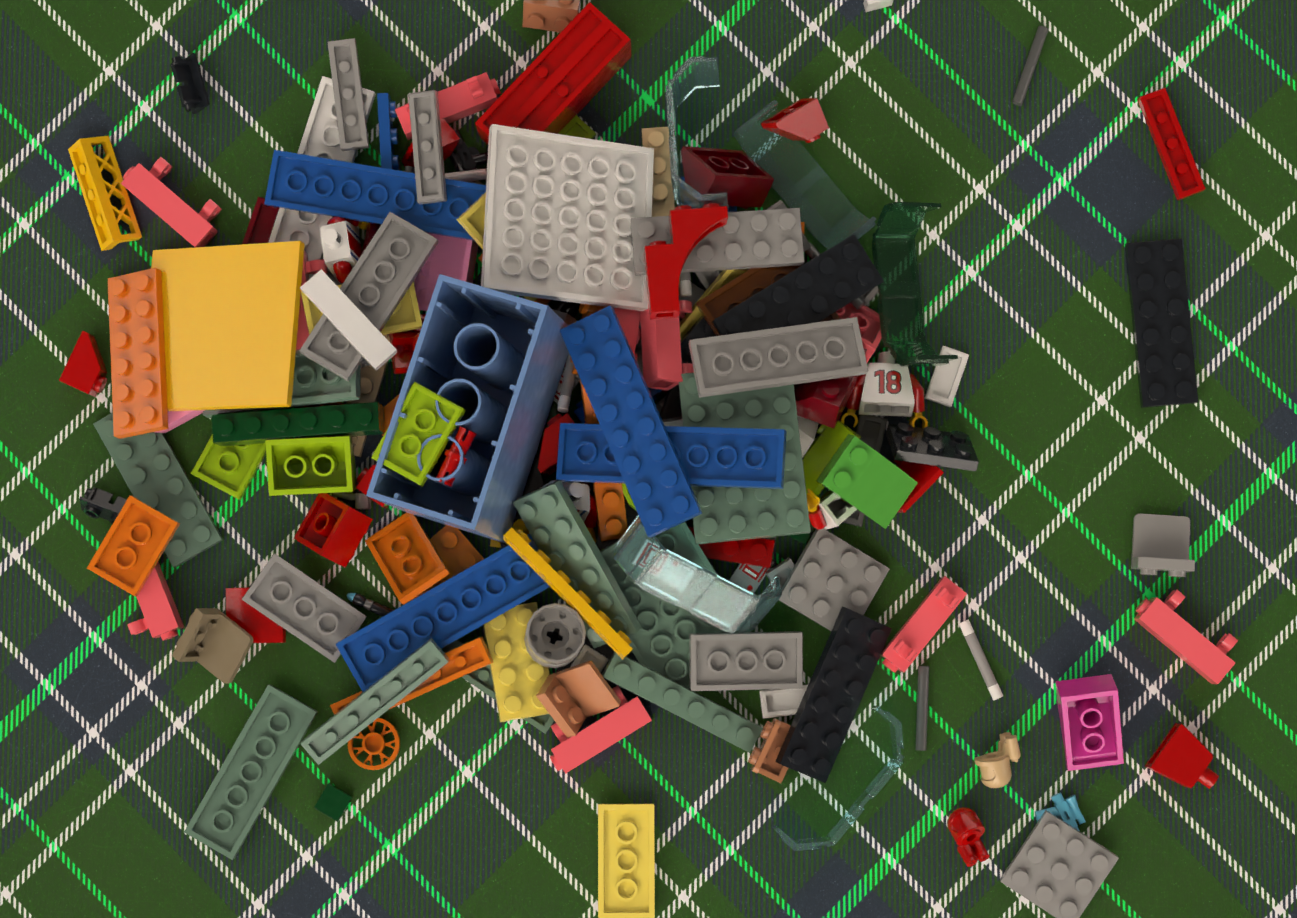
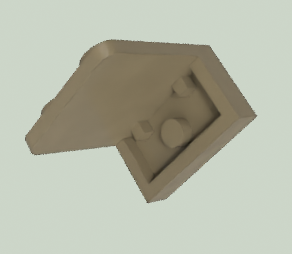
[172,608,253,684]

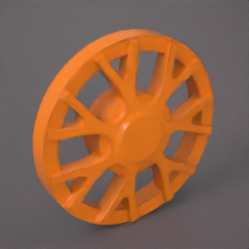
[347,718,400,770]

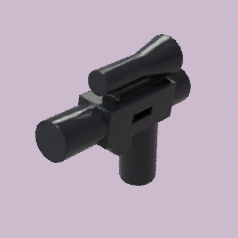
[449,130,488,172]

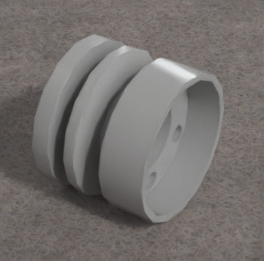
[524,603,586,668]

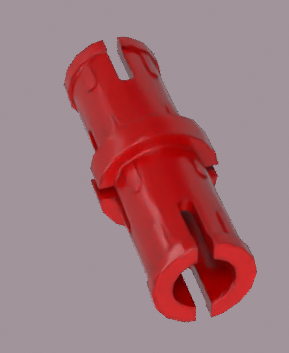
[435,426,477,487]

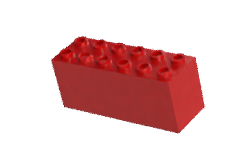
[475,2,632,145]

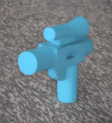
[1035,792,1086,831]

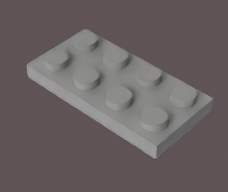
[242,553,367,663]
[689,631,803,691]

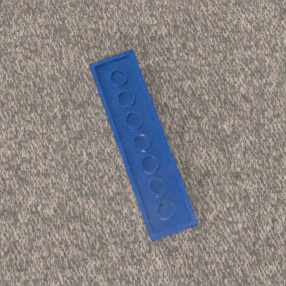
[264,150,486,241]
[560,305,702,538]
[556,423,787,489]
[336,533,550,692]

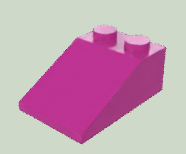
[1055,674,1124,771]

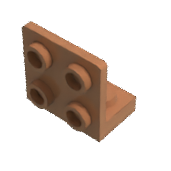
[536,661,621,738]

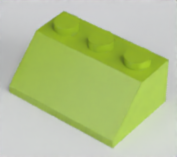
[802,420,861,496]
[265,436,357,496]

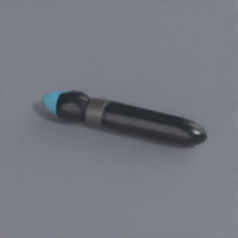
[347,593,394,617]

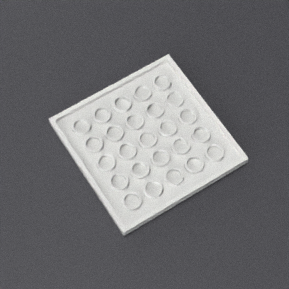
[481,124,654,311]

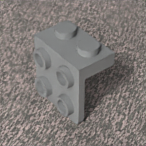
[1131,514,1195,577]

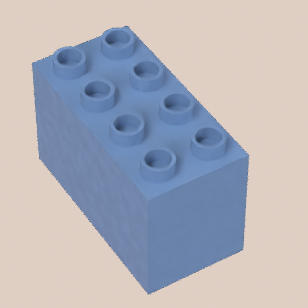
[366,274,569,544]

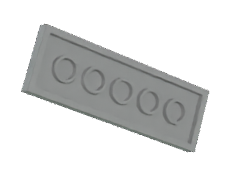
[631,208,804,276]
[299,212,438,382]
[688,317,868,398]

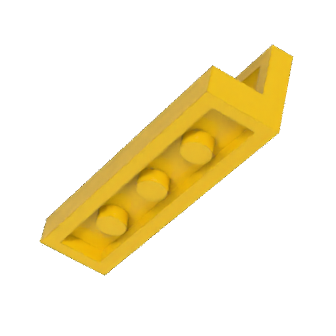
[68,136,142,251]

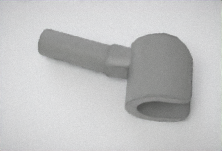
[333,492,371,510]

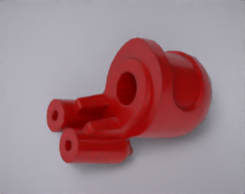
[947,807,990,867]

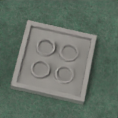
[776,529,890,631]
[1000,810,1119,918]

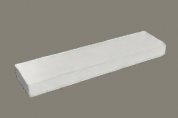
[300,269,397,371]

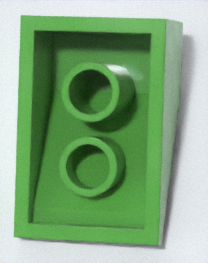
[816,434,918,529]

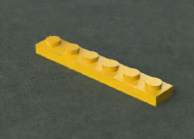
[503,527,633,660]

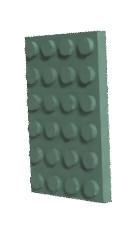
[678,373,811,545]
[600,522,752,689]

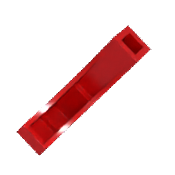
[644,203,728,320]

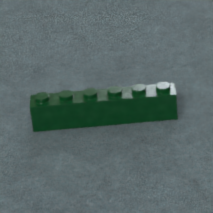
[212,402,385,447]

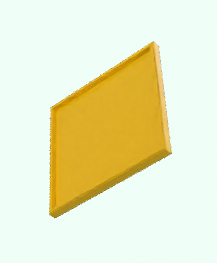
[151,241,305,411]

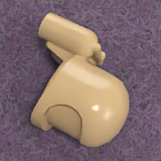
[974,732,1021,788]

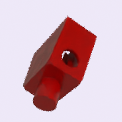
[1145,723,1219,789]

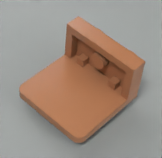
[522,0,581,33]
[748,718,791,783]

